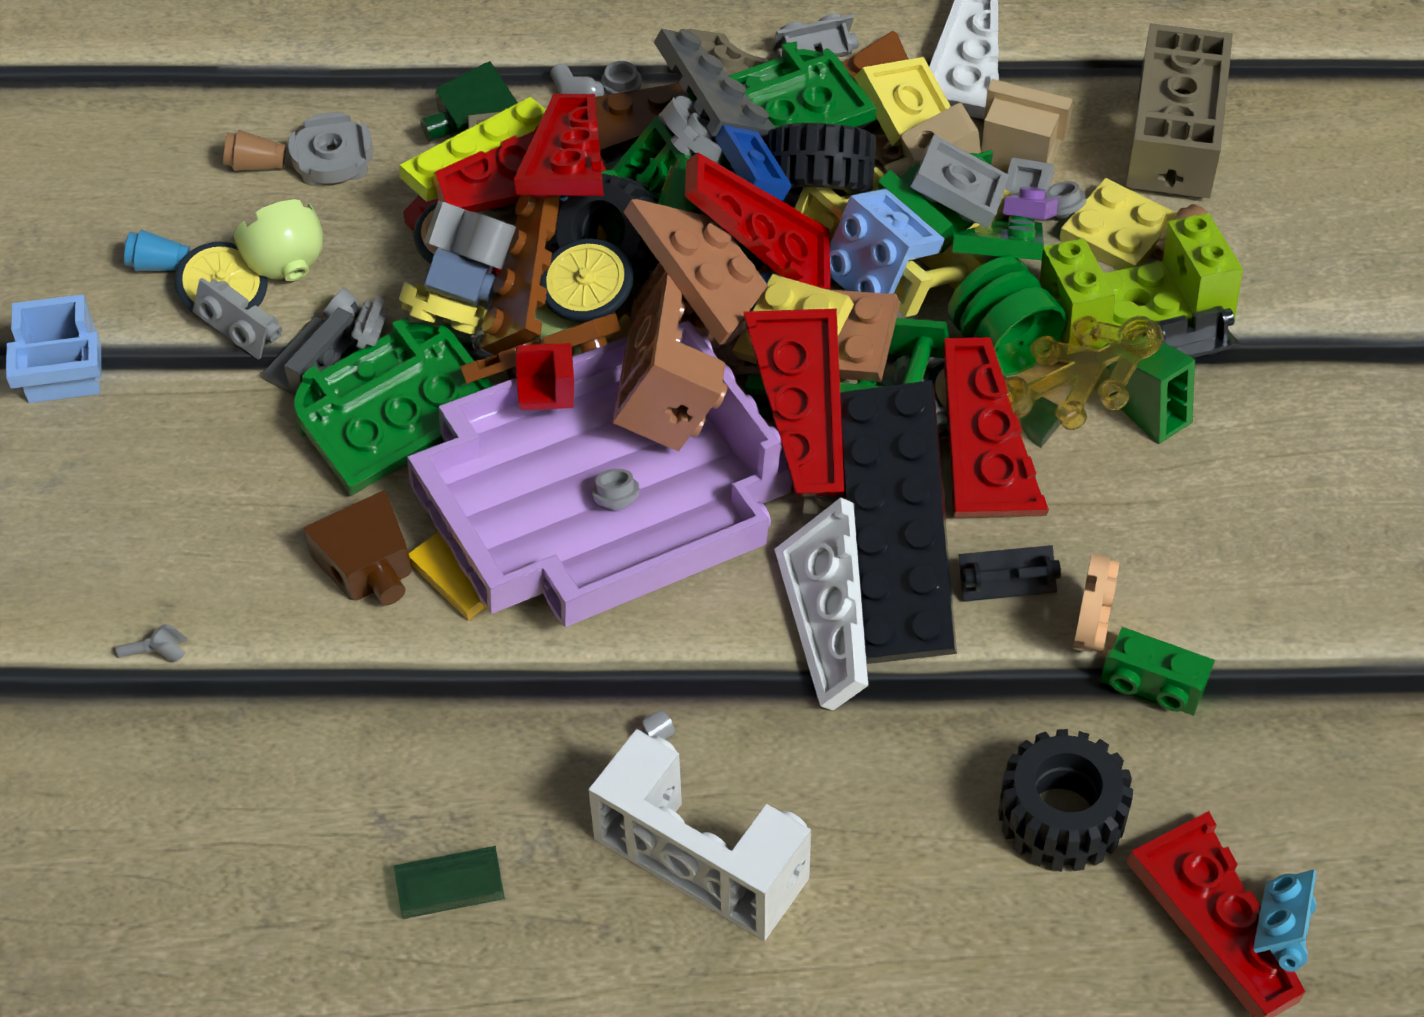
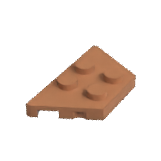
[624,199,768,345]

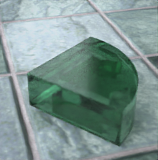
[1020,389,1067,448]

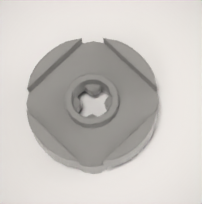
[658,96,730,168]
[288,112,373,186]

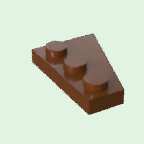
[460,313,621,384]

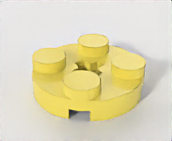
[399,282,489,335]

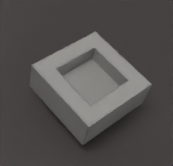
[1005,157,1055,196]

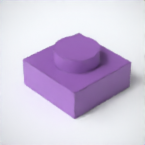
[1003,187,1059,220]

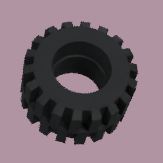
[767,123,876,196]
[551,174,660,286]
[998,729,1133,872]

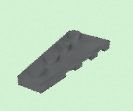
[654,28,776,145]

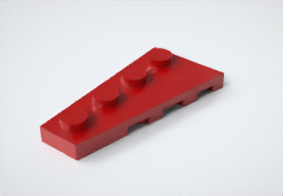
[514,94,604,198]
[432,125,606,212]
[743,308,844,497]
[943,337,1049,518]

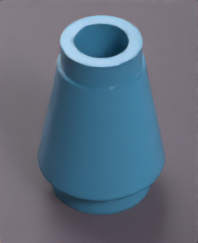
[124,229,191,272]

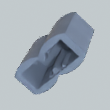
[424,248,497,307]

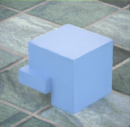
[6,294,101,403]

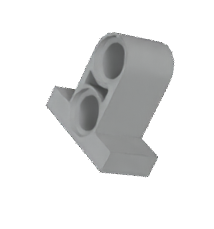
[424,200,516,270]

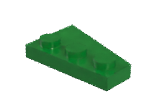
[952,215,1044,261]

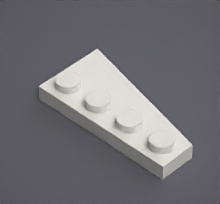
[929,0,999,119]

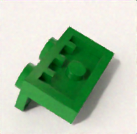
[1101,627,1215,716]

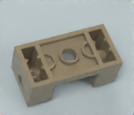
[1126,23,1233,199]

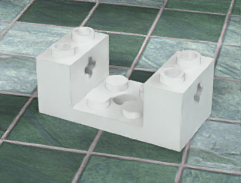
[589,729,811,942]

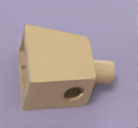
[883,102,981,177]

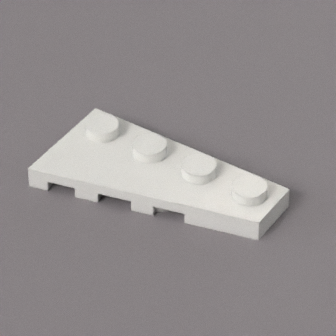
[774,498,868,711]

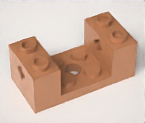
[612,262,727,452]

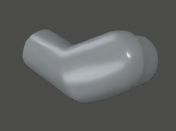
[550,64,604,97]

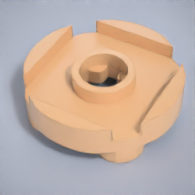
[1073,553,1120,653]

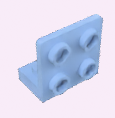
[830,189,945,294]

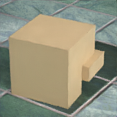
[981,79,1073,174]

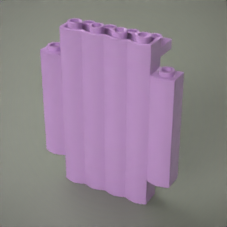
[407,320,792,627]

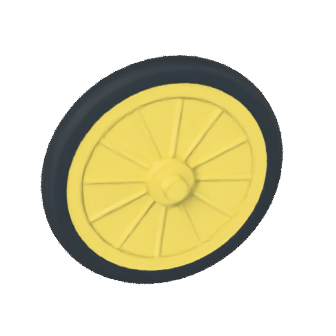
[540,239,633,322]
[175,242,268,318]

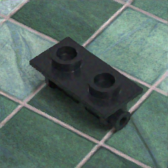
[1144,306,1240,358]
[958,545,1061,602]

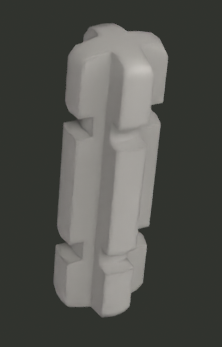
[351,297,388,349]

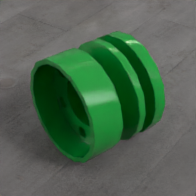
[947,256,1068,377]

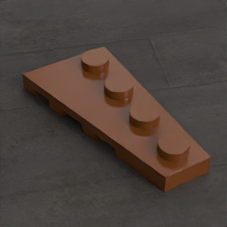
[480,195,560,355]

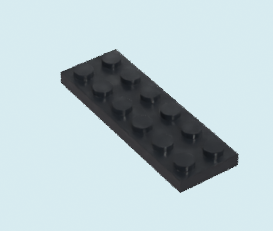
[840,380,957,664]

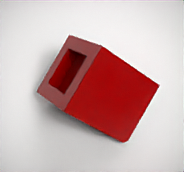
[516,343,574,410]

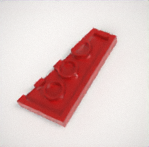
[685,152,830,290]
[1126,811,1306,1017]

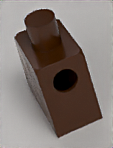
[303,490,412,605]

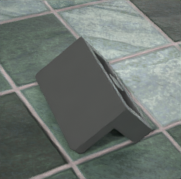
[263,307,358,395]

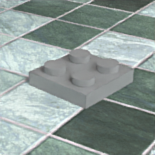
[910,135,1009,229]

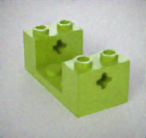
[1040,213,1243,356]

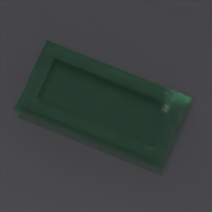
[394,846,505,919]

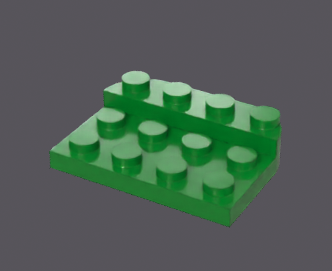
[686,41,876,170]
[294,318,493,496]

